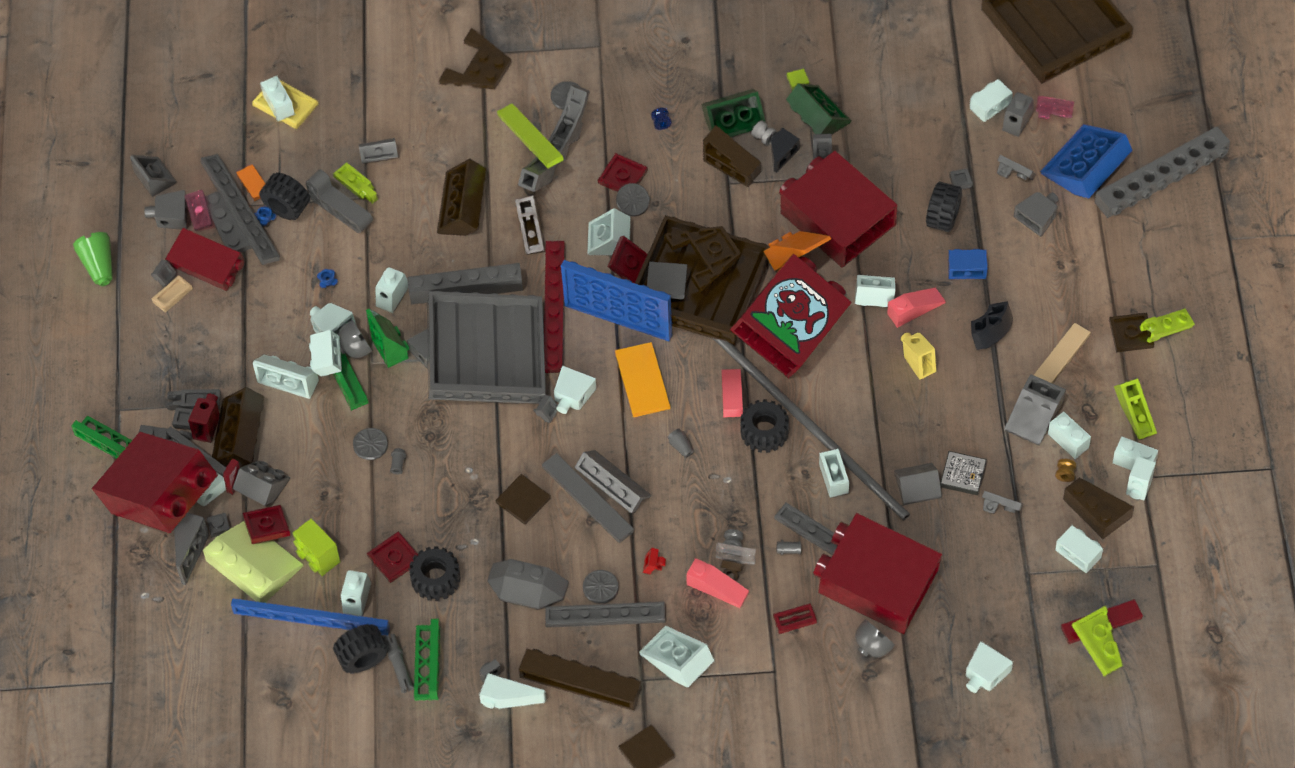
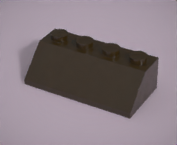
[437,158,486,236]
[212,387,264,468]

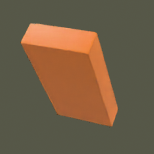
[236,164,265,202]

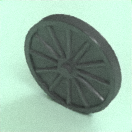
[551,81,580,110]
[616,183,650,216]
[353,428,388,460]
[583,570,619,603]

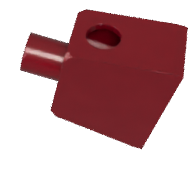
[188,393,220,443]

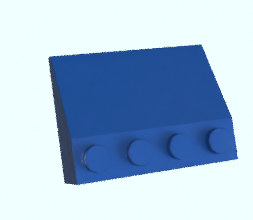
[1040,124,1133,198]

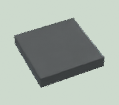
[647,262,687,299]

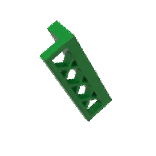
[333,351,369,411]
[71,415,132,459]
[414,619,440,700]

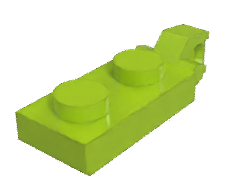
[333,163,378,204]

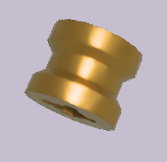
[1055,459,1077,482]

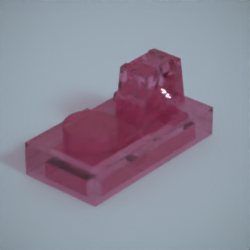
[1036,96,1074,119]
[185,190,213,231]

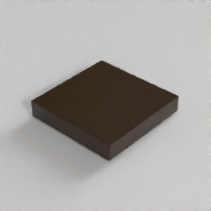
[1109,313,1154,353]
[496,474,551,525]
[618,724,675,768]

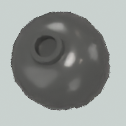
[338,320,372,359]
[855,619,895,658]

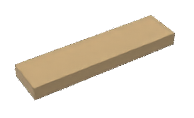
[1034,323,1091,384]

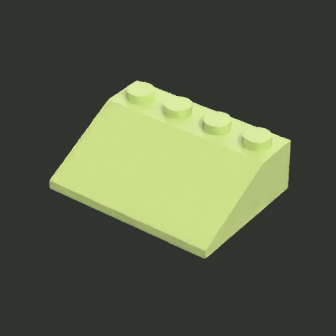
[203,521,303,603]

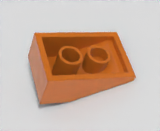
[763,231,831,271]

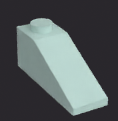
[480,674,546,709]

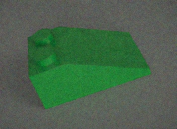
[366,309,409,368]

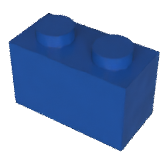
[948,249,988,279]

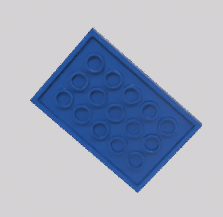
[561,260,672,341]

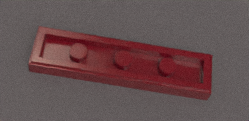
[1061,599,1143,644]

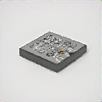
[940,451,987,496]

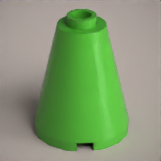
[73,232,113,286]

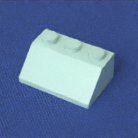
[253,355,319,399]

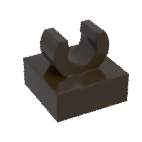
[721,559,744,580]

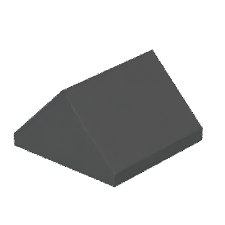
[130,155,176,197]
[894,463,942,505]

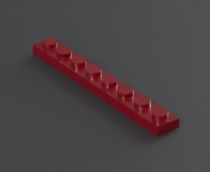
[544,241,565,373]

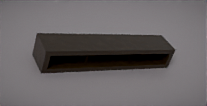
[519,648,642,711]

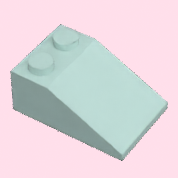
[639,626,714,688]

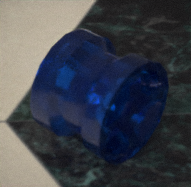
[651,107,672,130]

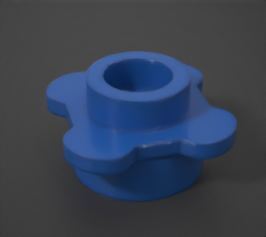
[254,206,276,225]
[317,269,338,288]

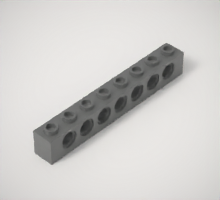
[1094,126,1230,218]

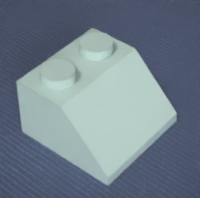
[587,208,630,255]

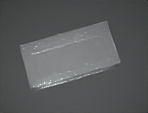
[716,543,756,565]

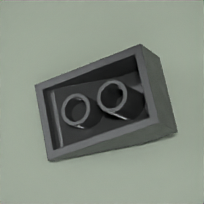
[174,512,209,585]

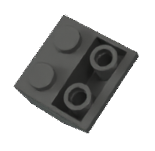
[233,461,290,505]

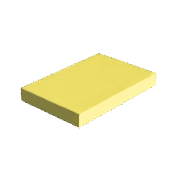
[253,80,318,129]

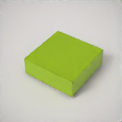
[787,68,810,91]

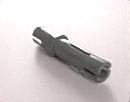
[384,634,414,693]

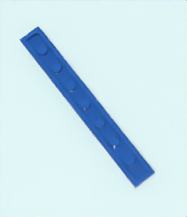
[231,598,390,635]

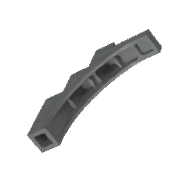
[518,84,590,192]

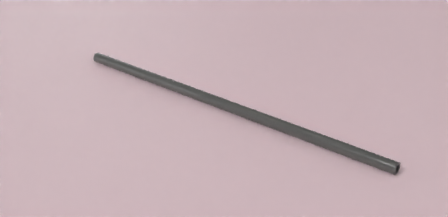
[712,338,910,521]

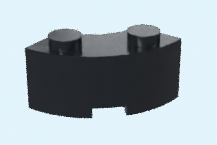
[971,301,1013,350]

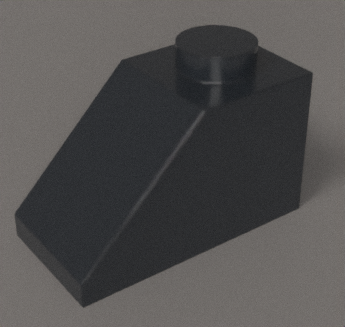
[770,128,800,173]

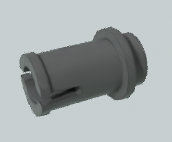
[390,448,406,474]
[776,540,801,555]

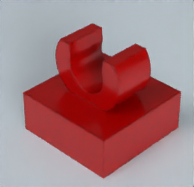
[643,547,666,575]

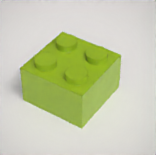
[293,519,340,576]

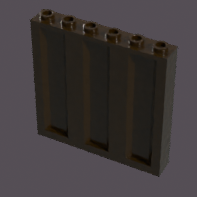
[981,0,1133,84]
[635,215,770,345]

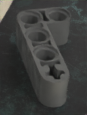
[306,169,373,233]

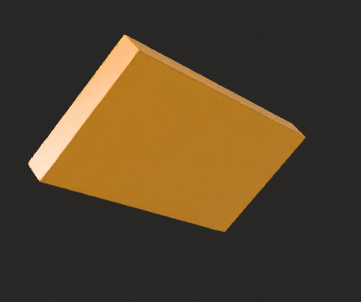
[615,342,670,417]

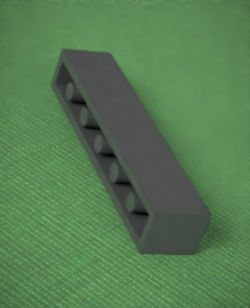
[407,263,523,305]

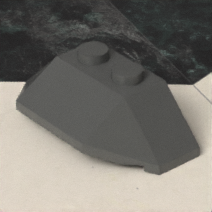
[487,559,569,609]

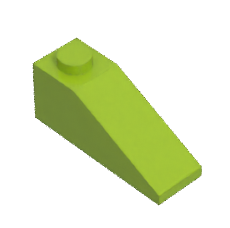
[1114,378,1157,440]

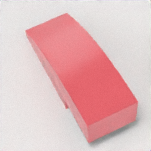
[721,369,743,417]

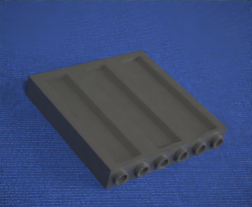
[427,291,546,404]

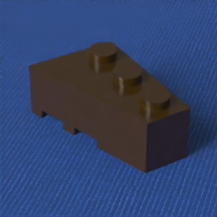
[703,125,761,187]
[1063,477,1134,539]

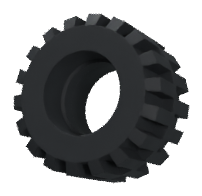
[259,172,310,220]
[926,181,962,232]
[740,399,789,453]
[409,546,461,601]
[333,624,389,674]

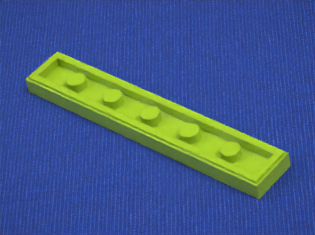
[496,103,564,168]

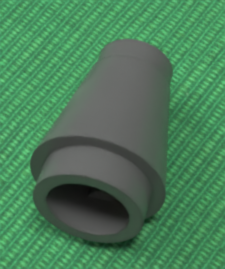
[667,429,694,458]

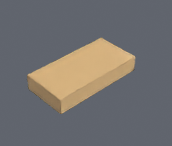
[152,275,193,313]

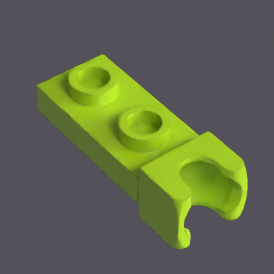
[1140,309,1195,343]

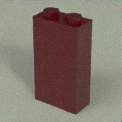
[165,228,245,291]

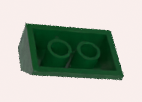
[786,83,852,135]
[701,89,766,137]

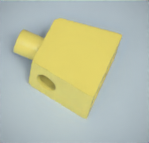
[901,333,936,379]

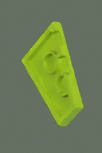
[1072,606,1123,676]

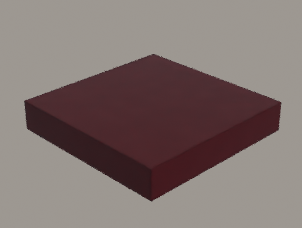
[598,153,648,192]
[607,235,648,283]
[242,505,290,544]
[367,531,418,583]

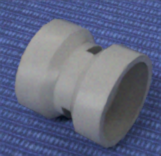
[752,121,777,146]

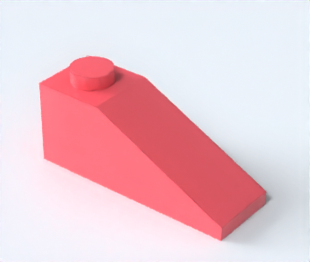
[887,287,946,328]
[686,558,749,608]

